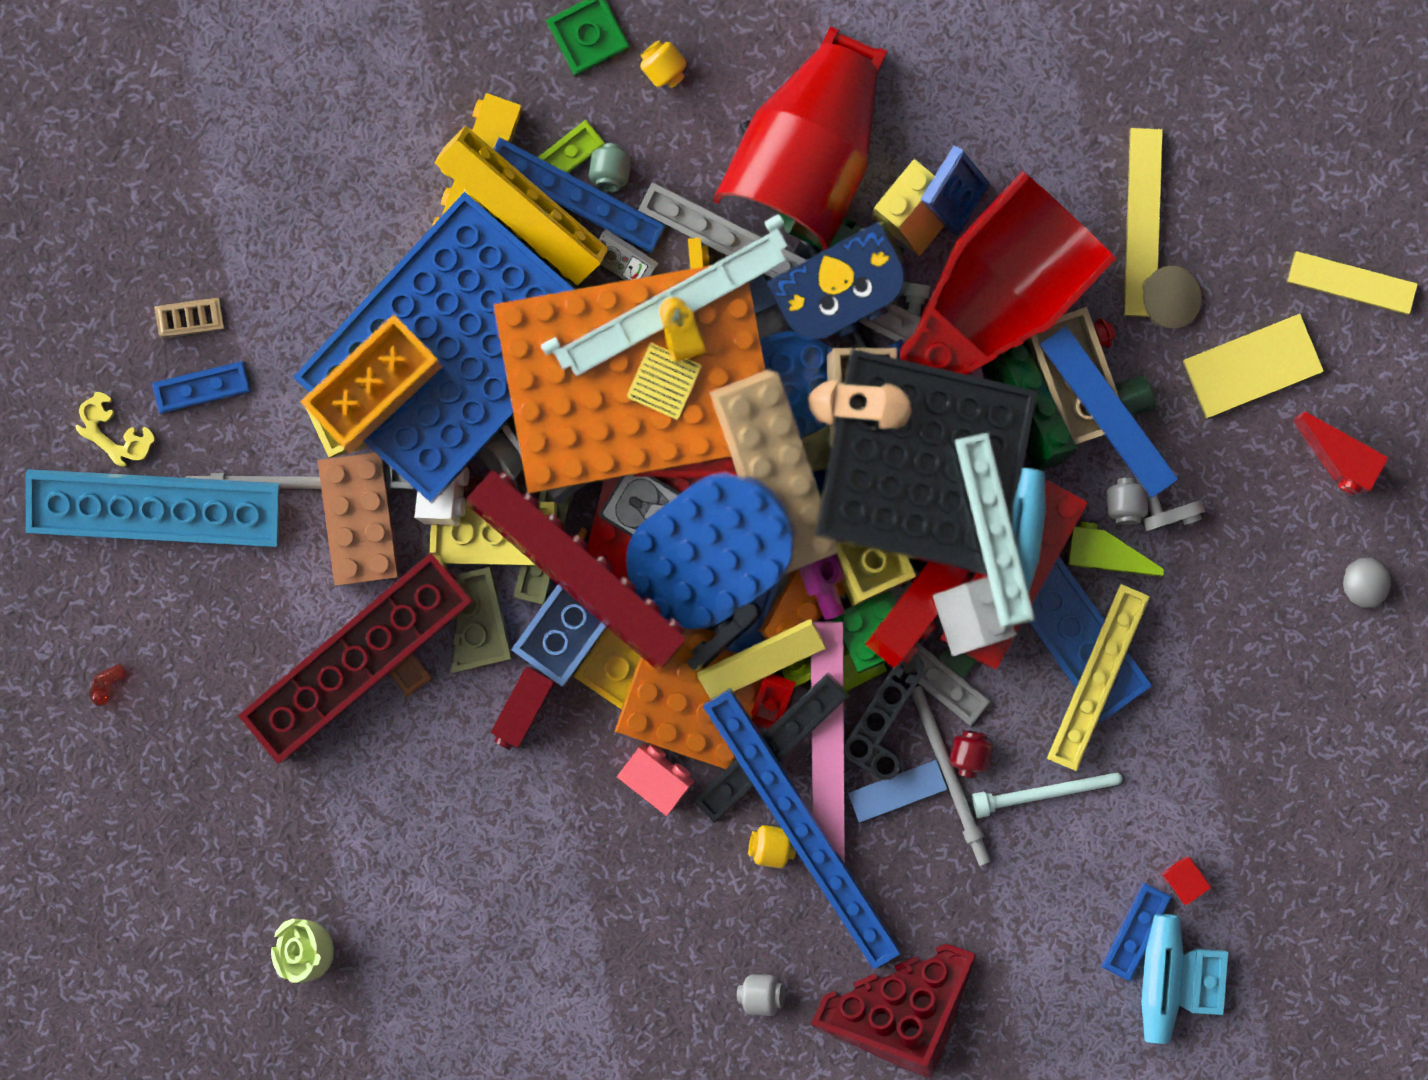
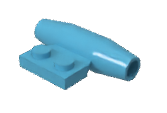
[1012,469,1046,593]
[1141,914,1228,1044]

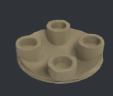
[1143,266,1202,328]

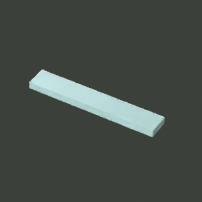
[955,433,1034,628]

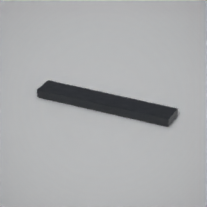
[693,672,850,823]

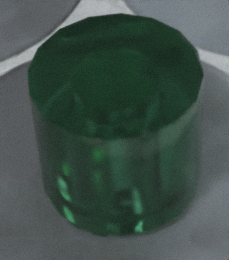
[1115,374,1156,417]

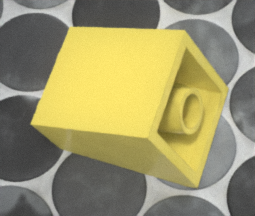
[871,159,944,257]

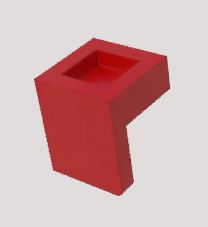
[1160,856,1211,905]

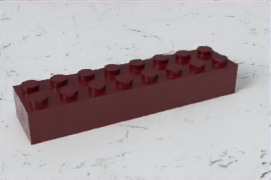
[467,470,686,673]
[238,552,476,764]

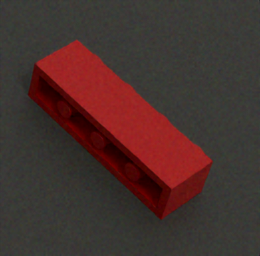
[864,562,971,668]

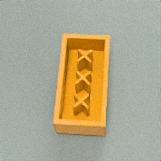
[301,314,443,454]

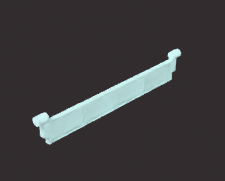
[541,214,787,377]

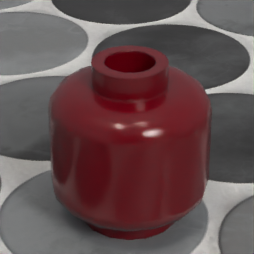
[950,730,994,778]

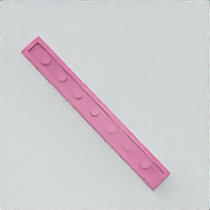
[811,621,845,863]

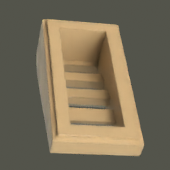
[155,298,224,339]

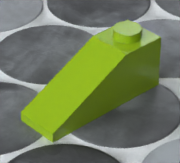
[1067,522,1164,577]

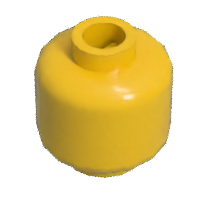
[641,40,687,88]
[748,825,796,868]

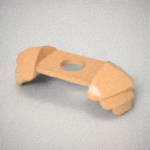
[808,380,912,429]

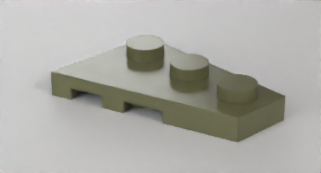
[451,567,514,673]

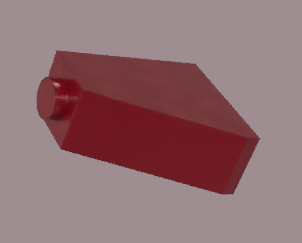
[490,666,556,750]

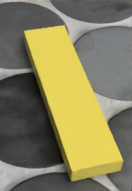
[1287,251,1418,315]
[697,619,826,699]

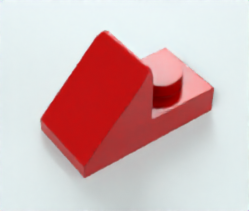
[751,674,796,729]

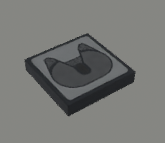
[598,474,682,537]

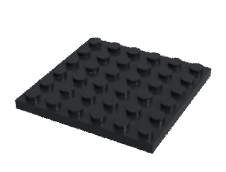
[814,349,1037,575]

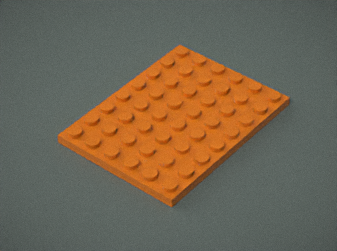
[494,265,765,493]

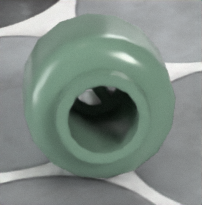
[589,143,631,192]

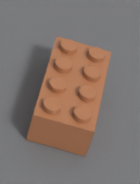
[318,452,400,586]

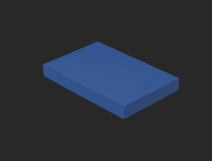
[921,146,990,235]

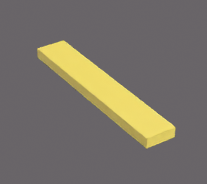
[1124,128,1163,317]
[1046,584,1150,771]

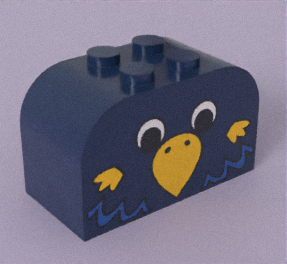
[766,221,909,339]

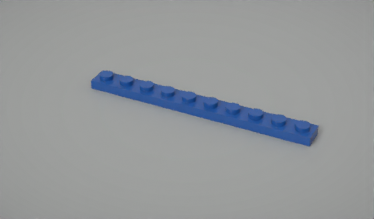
[703,688,901,970]

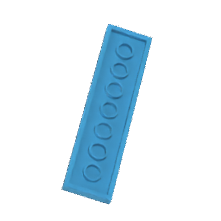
[26,469,280,547]

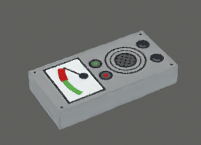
[599,229,658,281]

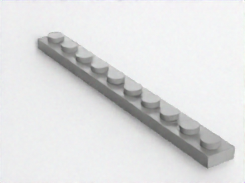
[638,182,921,343]

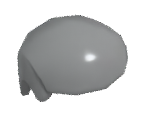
[1343,557,1391,608]

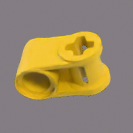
[659,297,705,363]

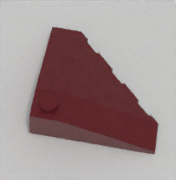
[811,943,976,1079]

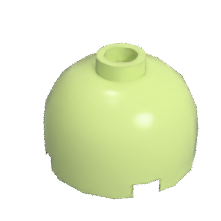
[271,919,334,983]

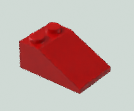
[1293,411,1388,496]

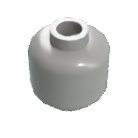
[1107,478,1148,525]
[737,974,785,1016]

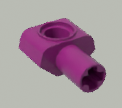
[799,553,845,619]

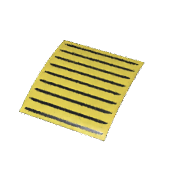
[627,343,702,420]

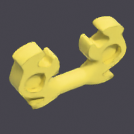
[75,392,156,467]

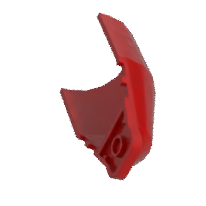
[899,171,1116,375]

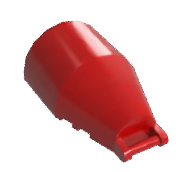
[713,26,888,251]

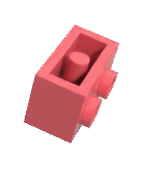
[617,742,695,816]

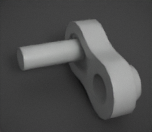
[1142,493,1206,531]

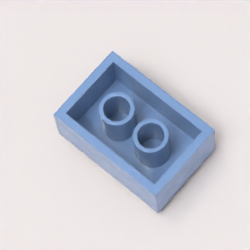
[511,585,607,687]

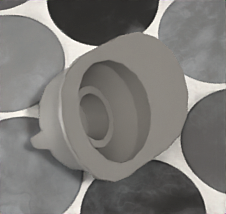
[477,433,523,493]

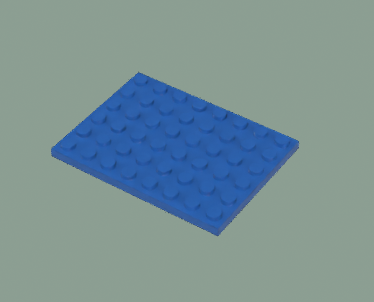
[293,192,574,504]

